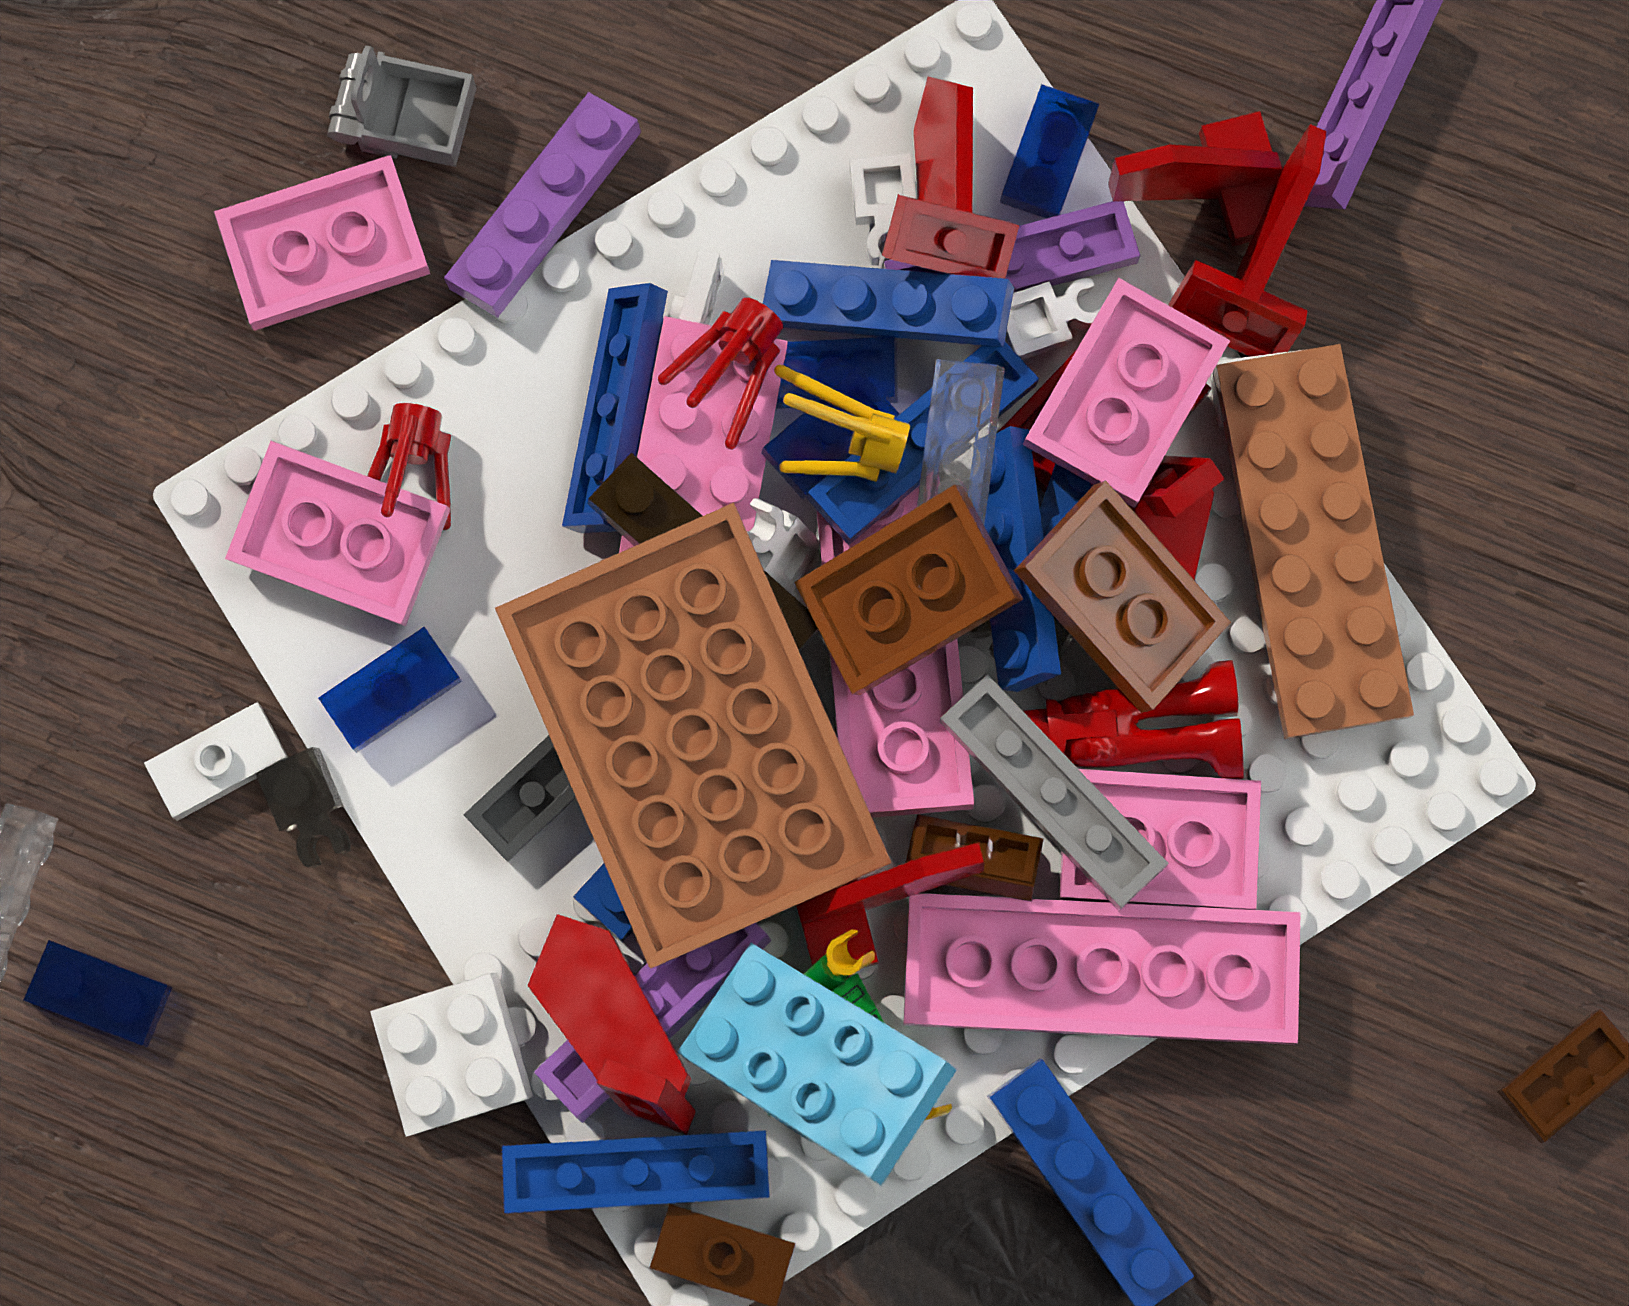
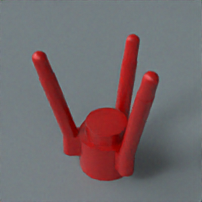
[658,297,783,450]
[367,403,451,530]

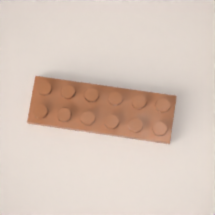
[1213,344,1414,740]

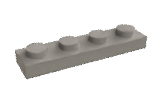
[940,674,1168,911]

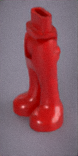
[1022,660,1244,779]

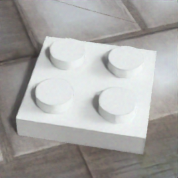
[370,972,534,1137]

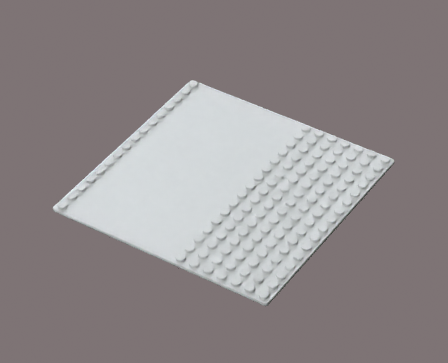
[153,0,1536,1306]

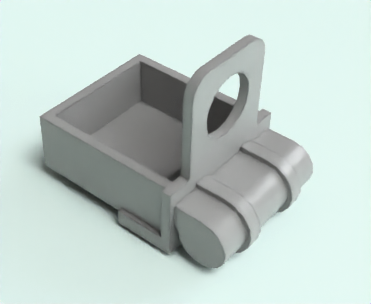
[327,45,477,167]

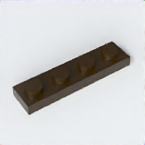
[587,453,818,650]

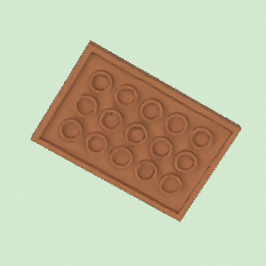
[495,503,892,969]

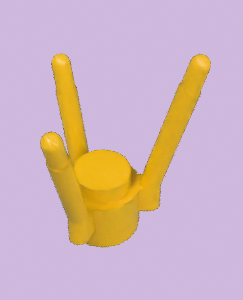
[774,364,910,482]

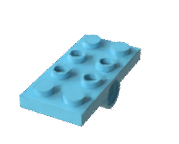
[677,943,957,1186]

